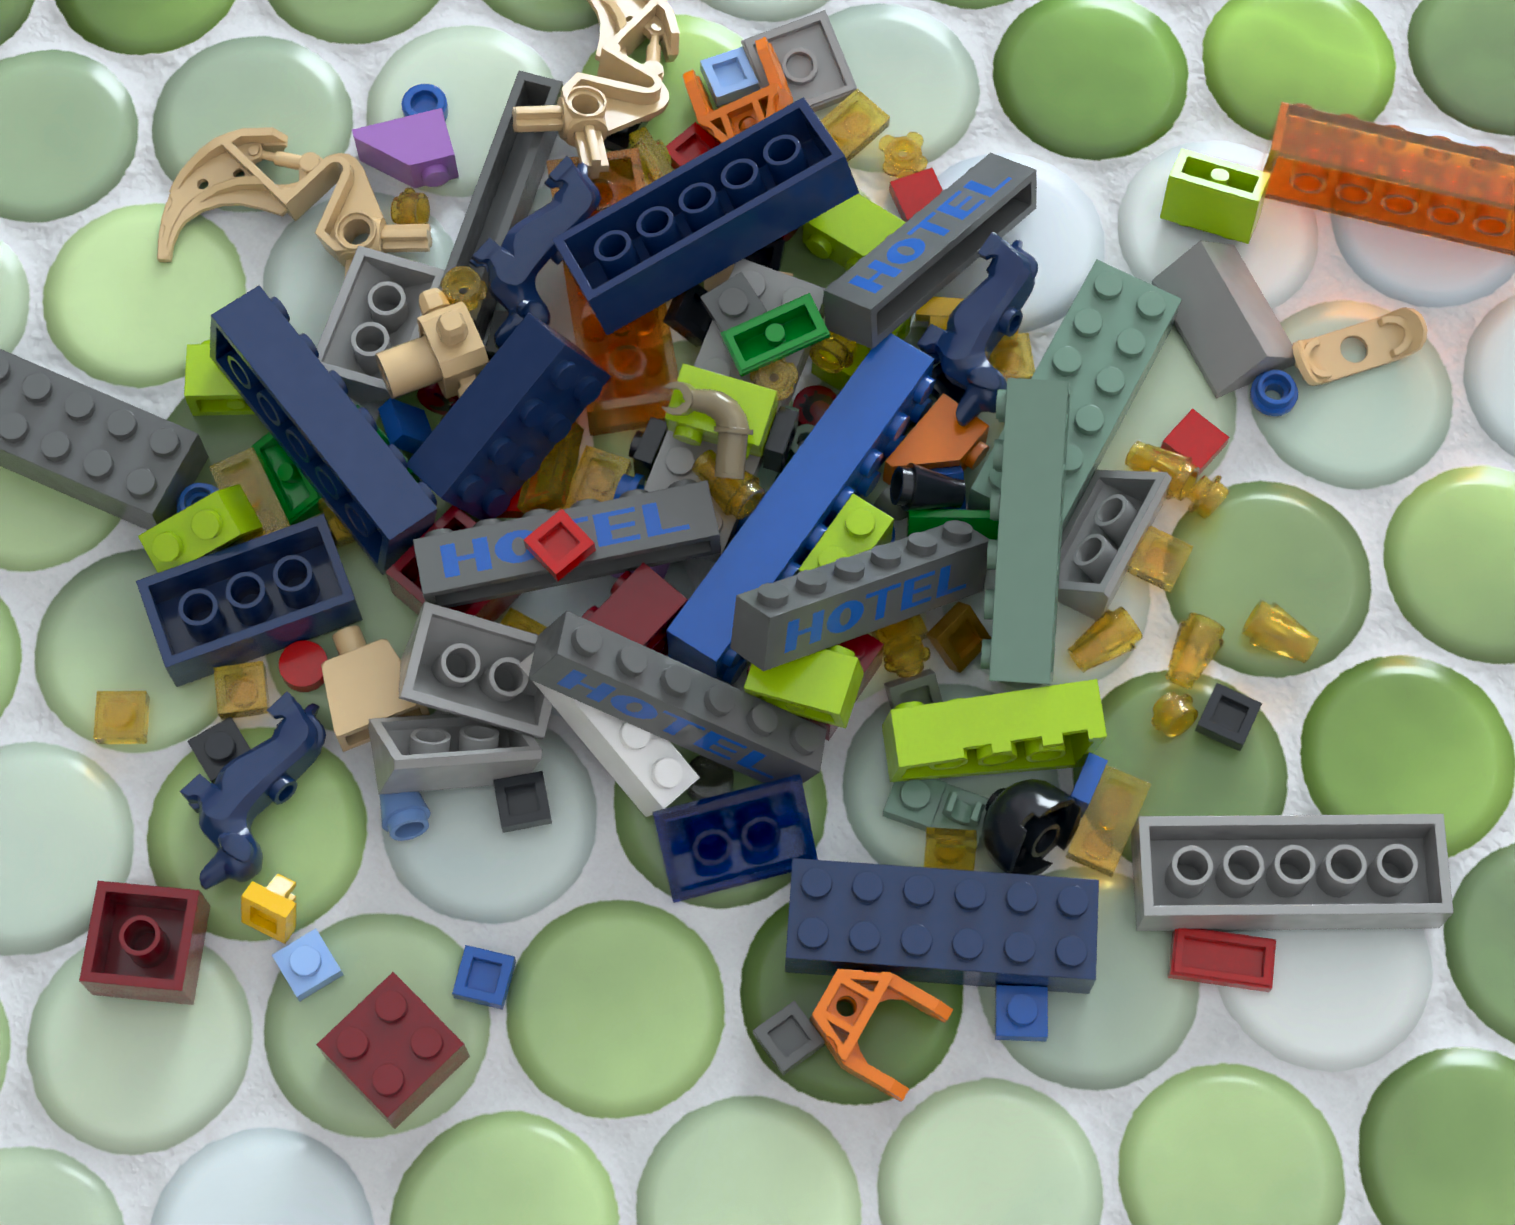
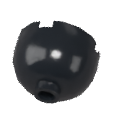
[982,779,1082,875]

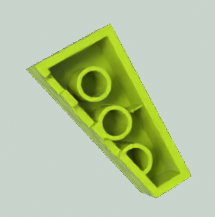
[882,679,1107,782]

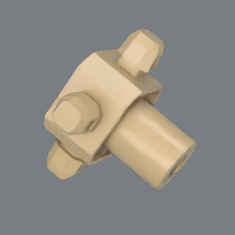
[375,288,489,399]

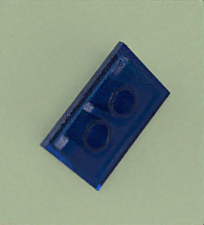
[652,774,818,903]

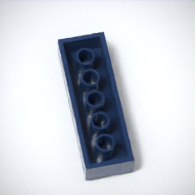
[552,97,859,335]
[210,285,438,575]
[785,858,1099,994]

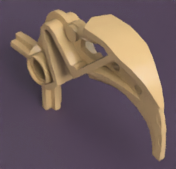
[512,0,680,179]
[157,127,432,279]

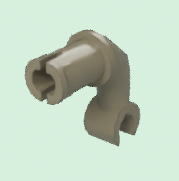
[662,381,753,479]

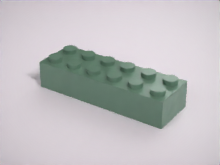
[967,259,1182,533]
[981,378,1071,684]

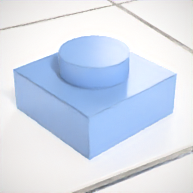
[700,47,759,107]
[272,928,344,1002]

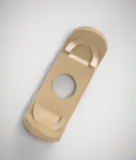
[1292,307,1428,386]

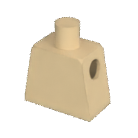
[321,625,430,752]

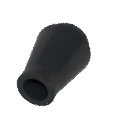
[890,463,966,511]

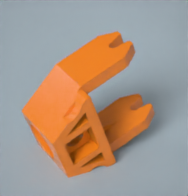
[683,37,793,144]
[809,969,953,1102]

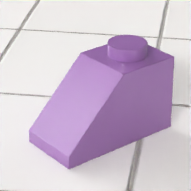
[352,108,459,188]

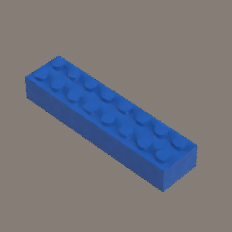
[666,333,936,685]

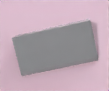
[1151,240,1295,398]
[317,245,445,404]
[1058,470,1172,622]
[399,602,552,739]
[368,713,542,794]

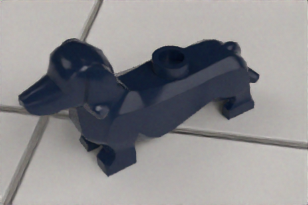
[469,156,601,349]
[917,232,1038,427]
[180,691,326,890]

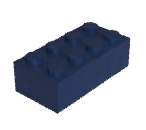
[407,313,611,521]
[136,514,363,687]

